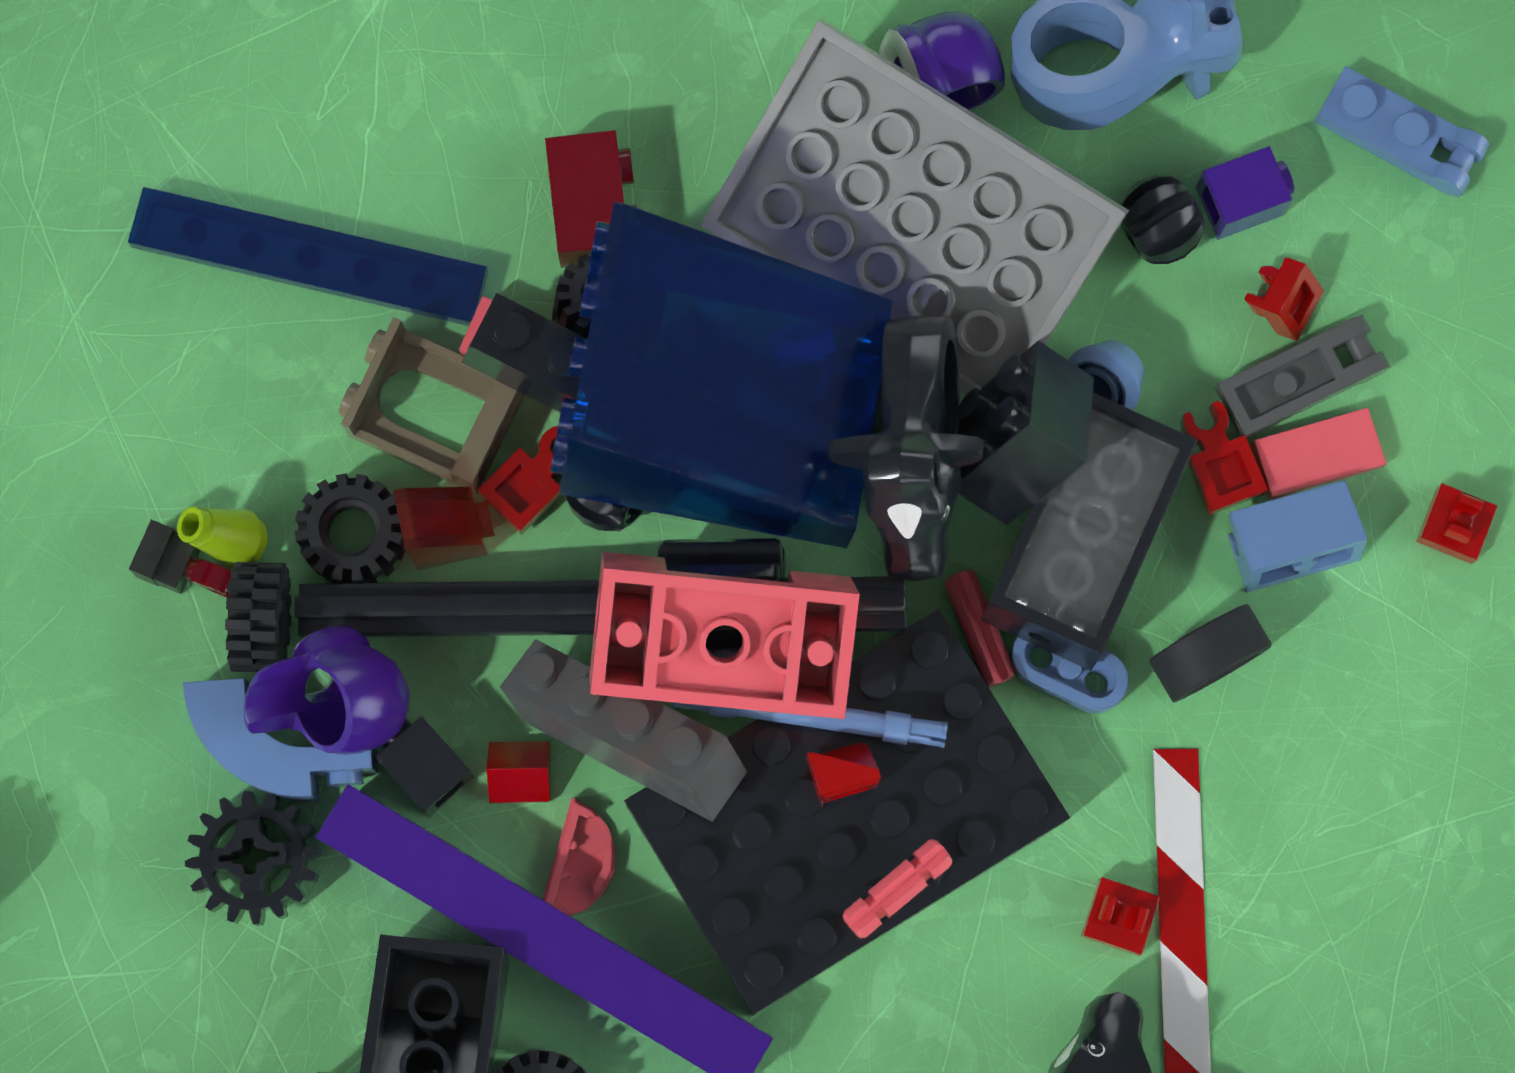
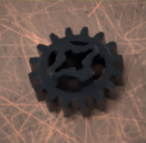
[185,791,322,926]

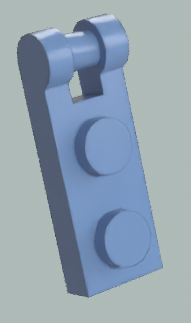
[1314,66,1490,197]

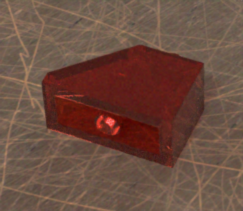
[393,486,495,570]

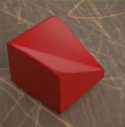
[806,742,881,803]

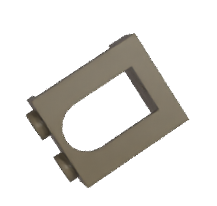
[339,317,525,495]

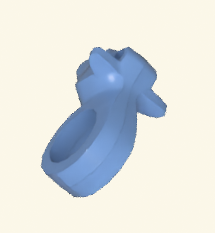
[1011,0,1243,130]

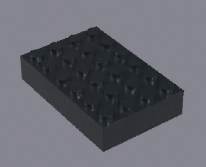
[624,609,1070,1016]

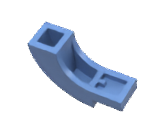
[183,678,379,802]

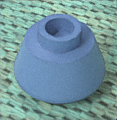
[1068,340,1144,410]

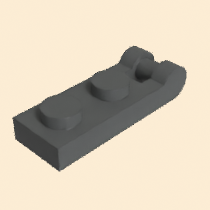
[1215,315,1391,439]

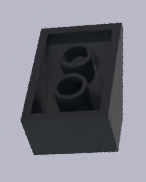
[360,934,510,1073]

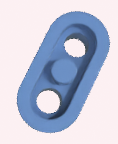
[1010,637,1128,714]

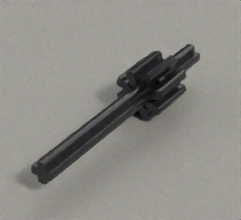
[295,538,907,658]

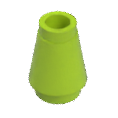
[177,507,268,567]

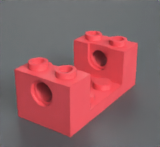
[589,551,860,719]

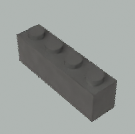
[500,639,747,822]

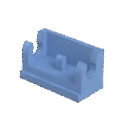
[1228,480,1367,593]

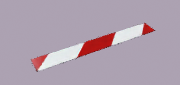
[1153,749,1211,1073]

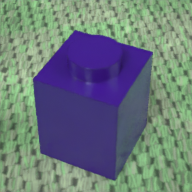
[1195,146,1295,240]

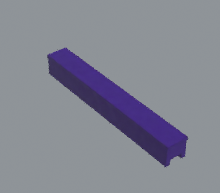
[315,784,773,1073]

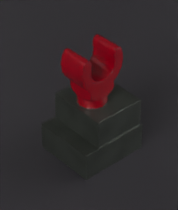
[129,519,231,598]

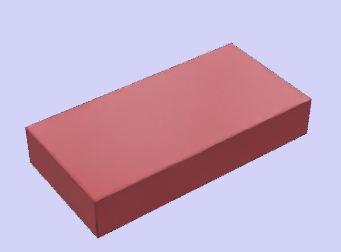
[1251,408,1387,500]

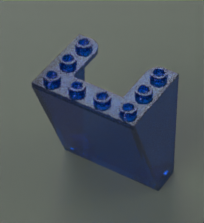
[550,202,893,549]

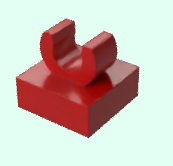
[1244,257,1324,341]
[1416,483,1498,564]
[1081,877,1160,956]

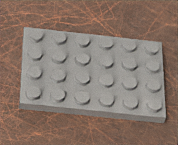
[700,19,1129,394]

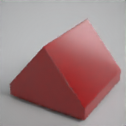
[486,741,551,804]

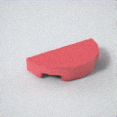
[543,798,616,915]

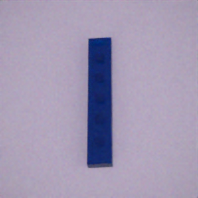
[128,187,489,326]

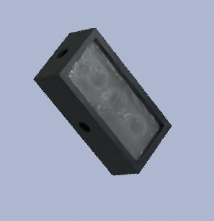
[980,393,1197,671]

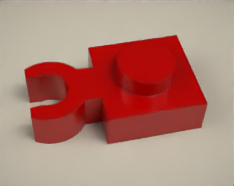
[1180,400,1268,515]
[477,426,584,535]

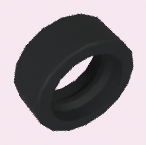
[1149,604,1272,702]

